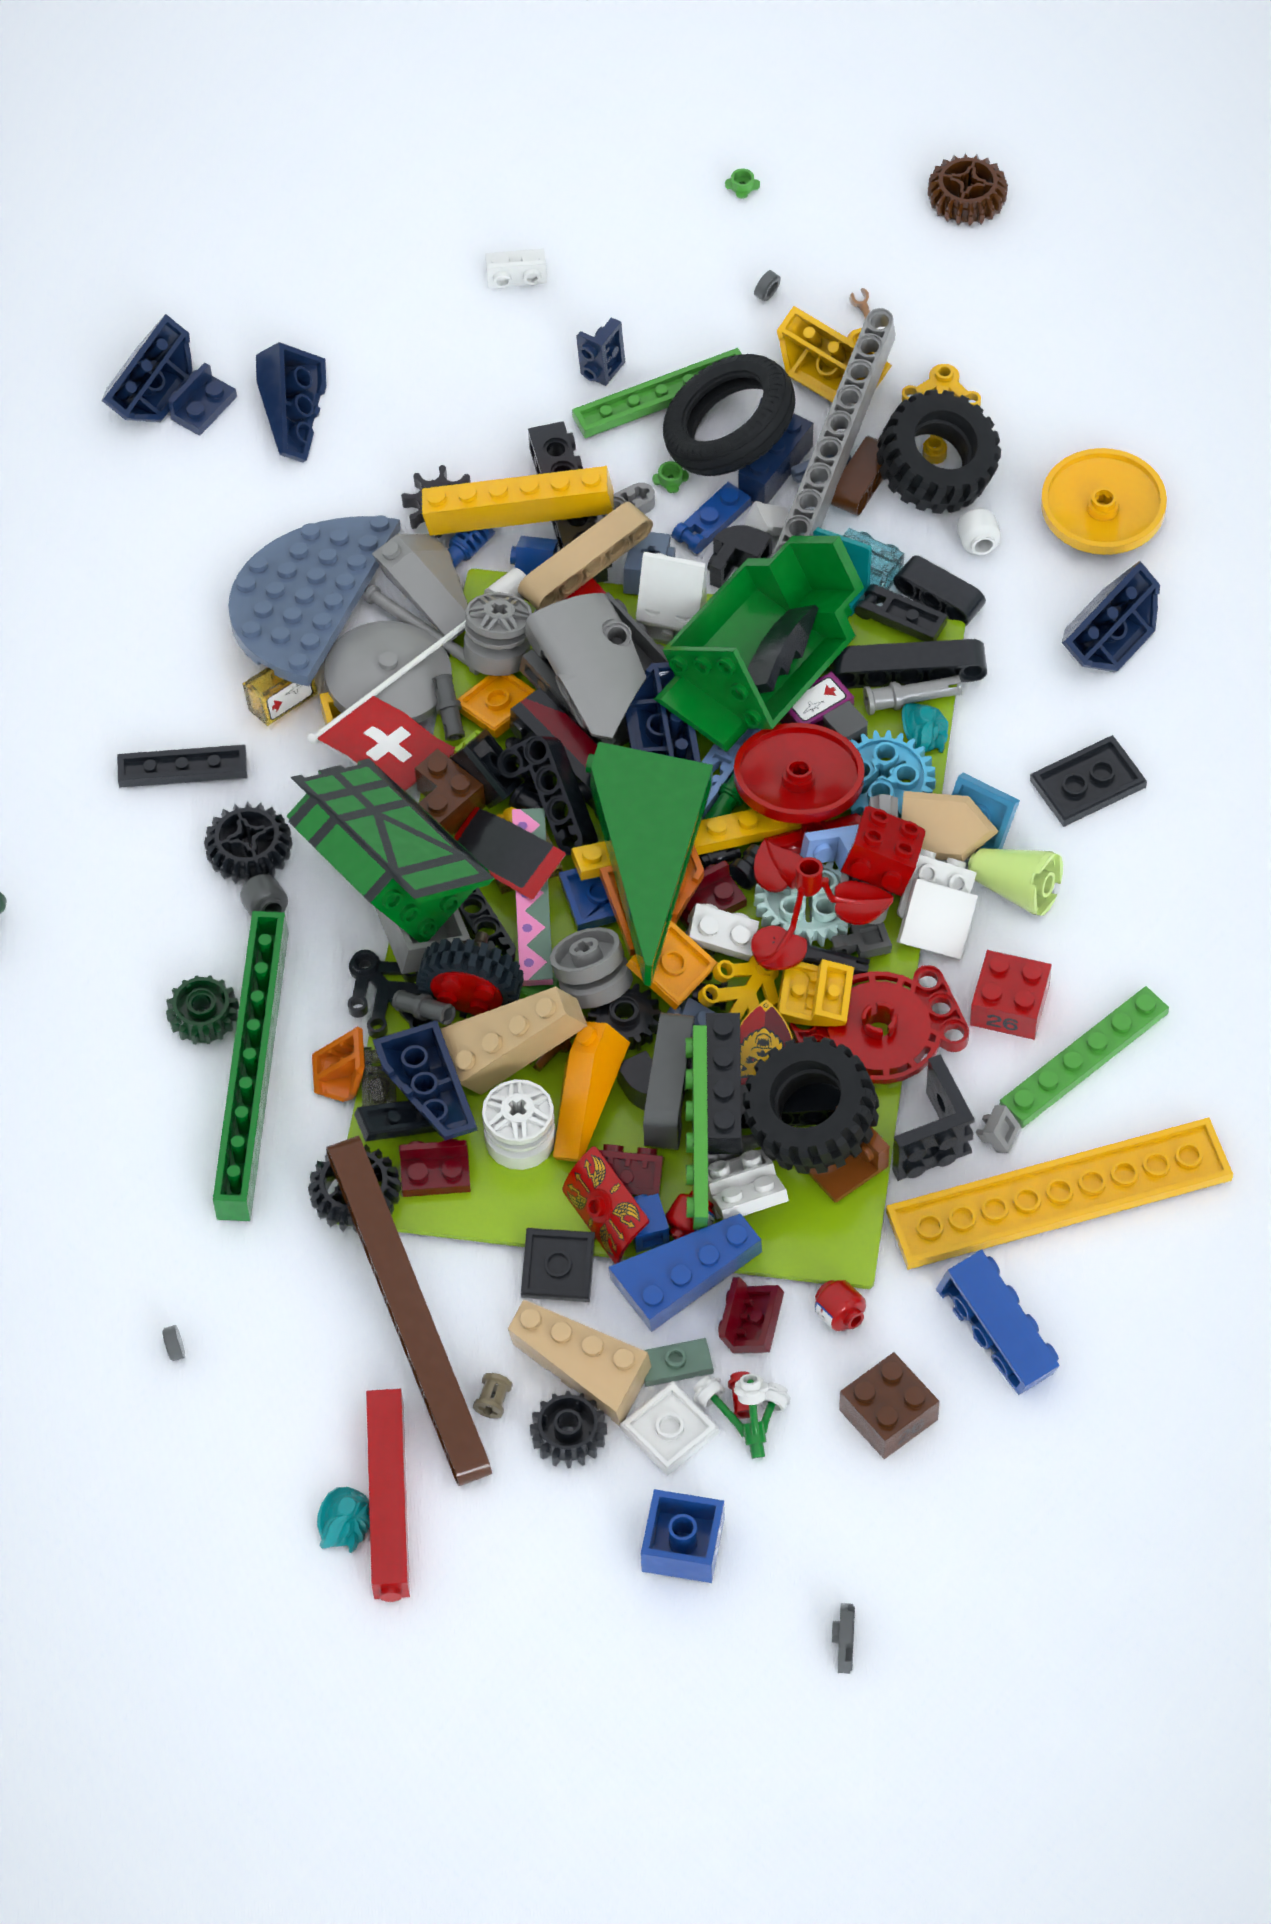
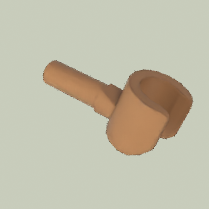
[849,288,870,319]

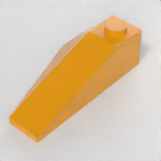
[553,1021,630,1162]

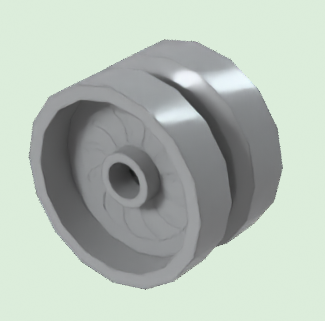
[550,927,633,1009]

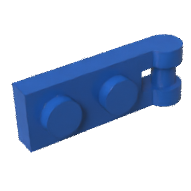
[671,482,752,554]

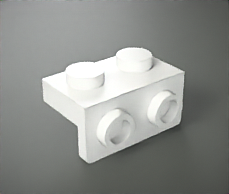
[687,903,759,961]

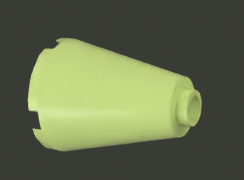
[968,848,1063,916]

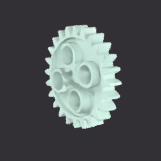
[754,861,854,947]

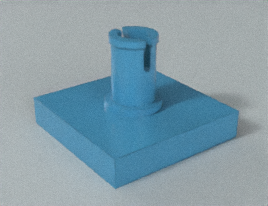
[951,772,1020,851]

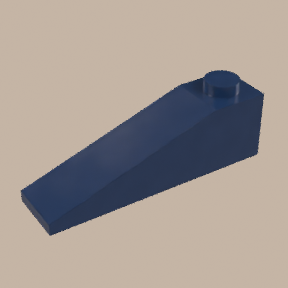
[256,342,327,463]

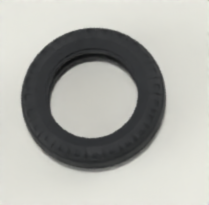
[663,354,796,476]

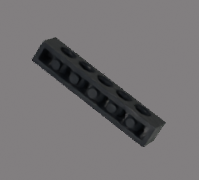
[528,421,612,583]

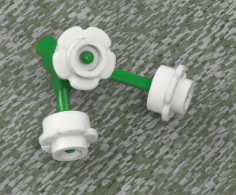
[693,1374,791,1459]

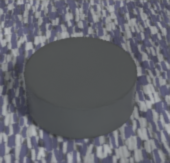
[754,270,781,301]
[162,1325,185,1361]

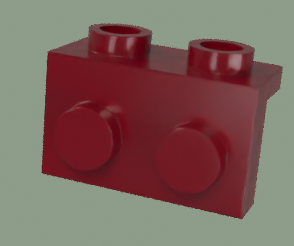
[718,1277,784,1354]

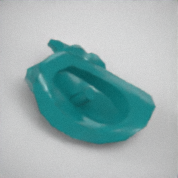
[902,703,949,753]
[317,1487,370,1553]

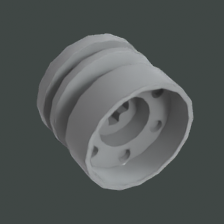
[463,592,532,676]

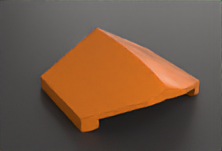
[312,1026,365,1102]

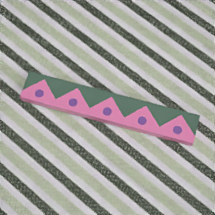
[512,808,553,986]

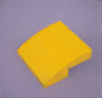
[777,959,854,1026]

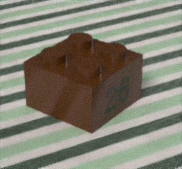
[839,1352,939,1459]

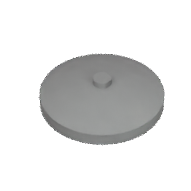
[324,621,452,723]

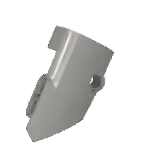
[525,593,646,740]

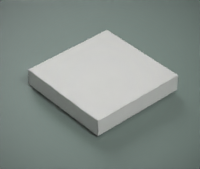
[897,878,978,960]
[620,1381,720,1476]

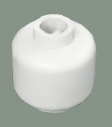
[957,508,1001,555]

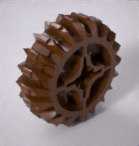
[927,153,1008,226]

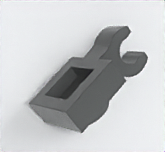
[830,922,892,958]

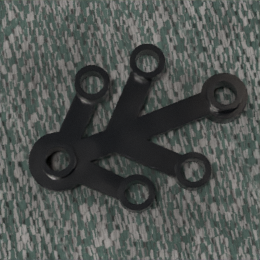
[347,950,433,1039]

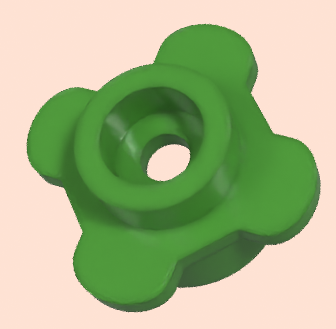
[725,168,760,199]
[652,461,689,493]

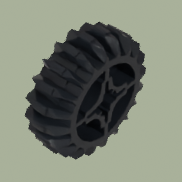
[204,801,293,884]
[308,1144,401,1233]

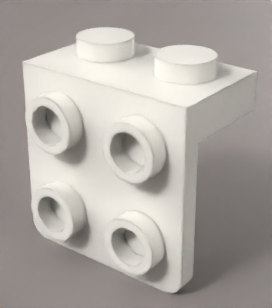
[897,849,977,918]

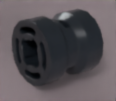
[729,844,760,890]

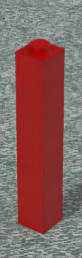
[367,1388,410,1602]

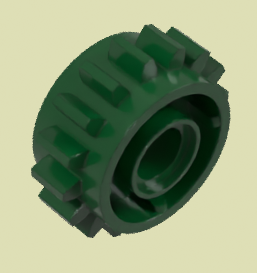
[166,975,239,1045]

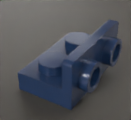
[576,317,626,386]
[168,363,237,436]

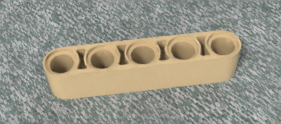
[518,502,653,610]

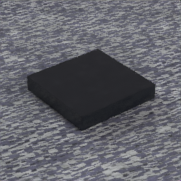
[521,1228,596,1302]

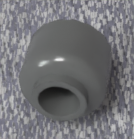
[240,874,288,917]

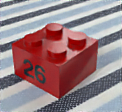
[970,950,1052,1040]

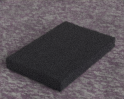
[1030,735,1147,827]

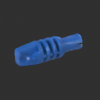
[447,528,496,568]

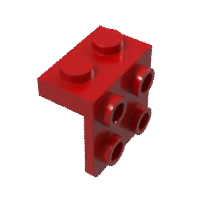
[841,806,926,897]

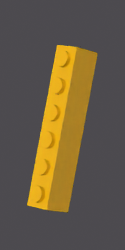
[422,466,614,536]

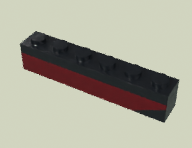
[510,688,599,820]

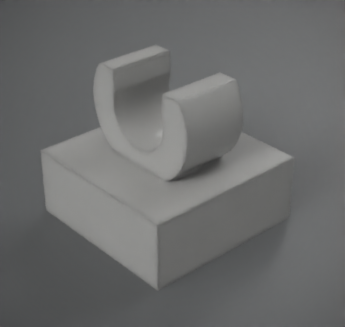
[975,1105,1021,1153]

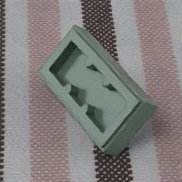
[644,1338,714,1387]

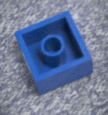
[641,1489,725,1583]

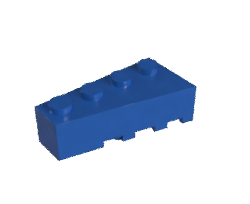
[608,1213,762,1332]
[936,1249,1060,1395]

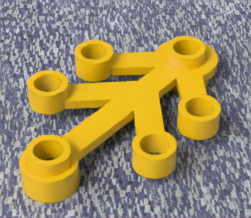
[902,364,981,464]
[698,955,779,1020]

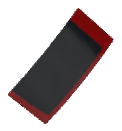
[454,807,566,900]

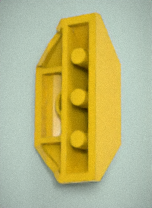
[777,306,892,403]

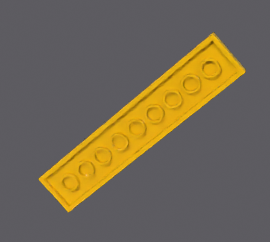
[886,1117,1233,1270]

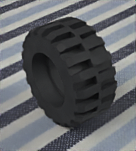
[876,389,1001,514]
[743,1036,879,1174]

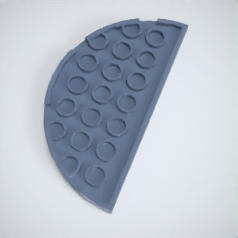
[228,515,401,687]

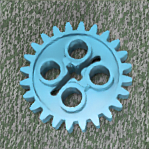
[847,730,936,818]

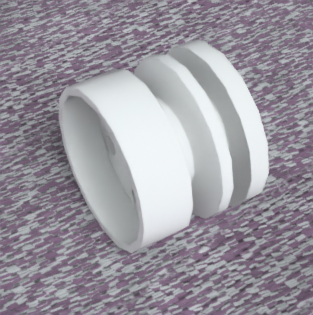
[482,1079,556,1170]

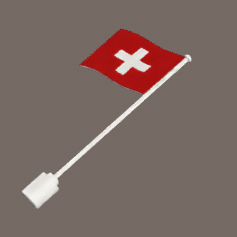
[308,568,526,791]

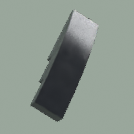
[748,605,819,694]

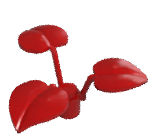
[751,840,894,970]

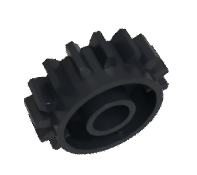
[588,983,661,1053]
[530,1391,607,1468]

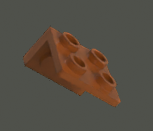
[809,1106,890,1202]

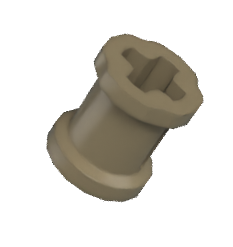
[473,1373,513,1419]

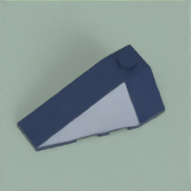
[373,1020,478,1141]

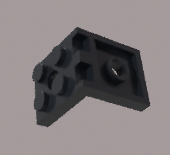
[892,1054,975,1181]

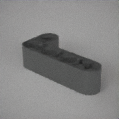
[643,1012,695,1150]

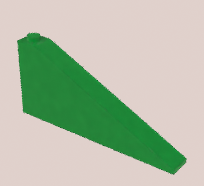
[586,742,713,987]

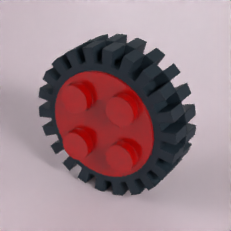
[416,931,524,1018]

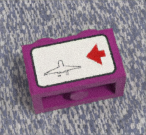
[780,671,854,726]

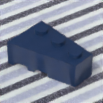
[738,397,814,504]

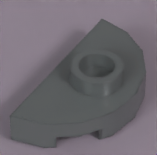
[832,1603,855,1674]

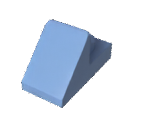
[800,824,859,873]

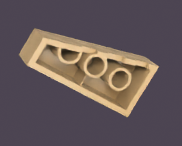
[440,986,588,1095]
[508,1299,652,1426]

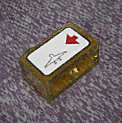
[242,667,318,726]

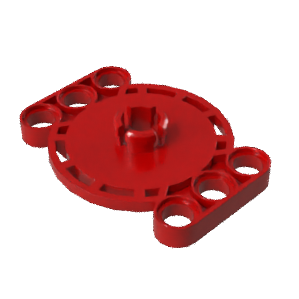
[789,965,969,1084]

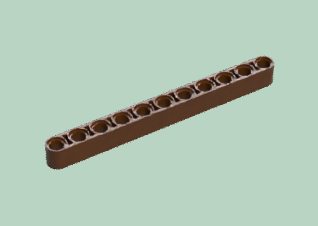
[326,1136,492,1486]

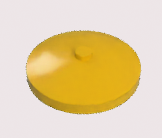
[1041,448,1167,555]

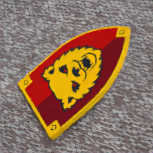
[740,999,793,1084]

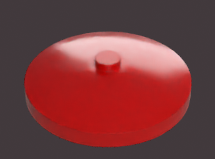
[734,723,864,824]

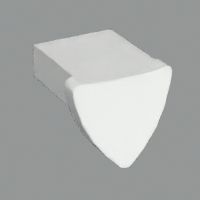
[744,501,789,537]

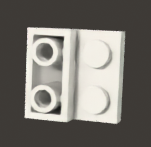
[708,1149,789,1220]

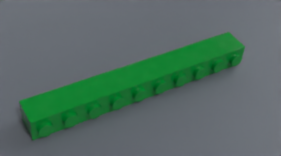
[213,911,289,1222]

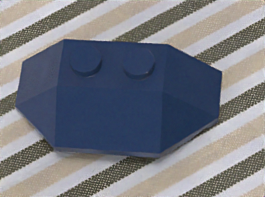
[101,314,193,422]
[1061,561,1160,673]
[624,662,701,762]

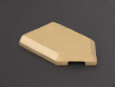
[901,791,999,862]

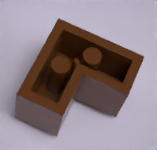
[415,748,486,835]

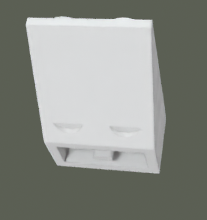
[636,552,707,644]

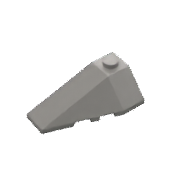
[372,534,468,642]

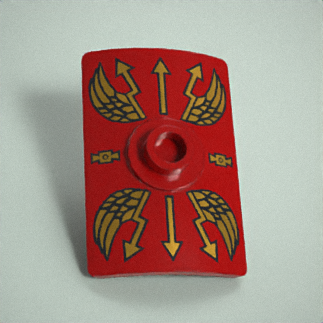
[562,1146,650,1264]

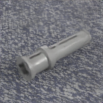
[863,675,962,715]

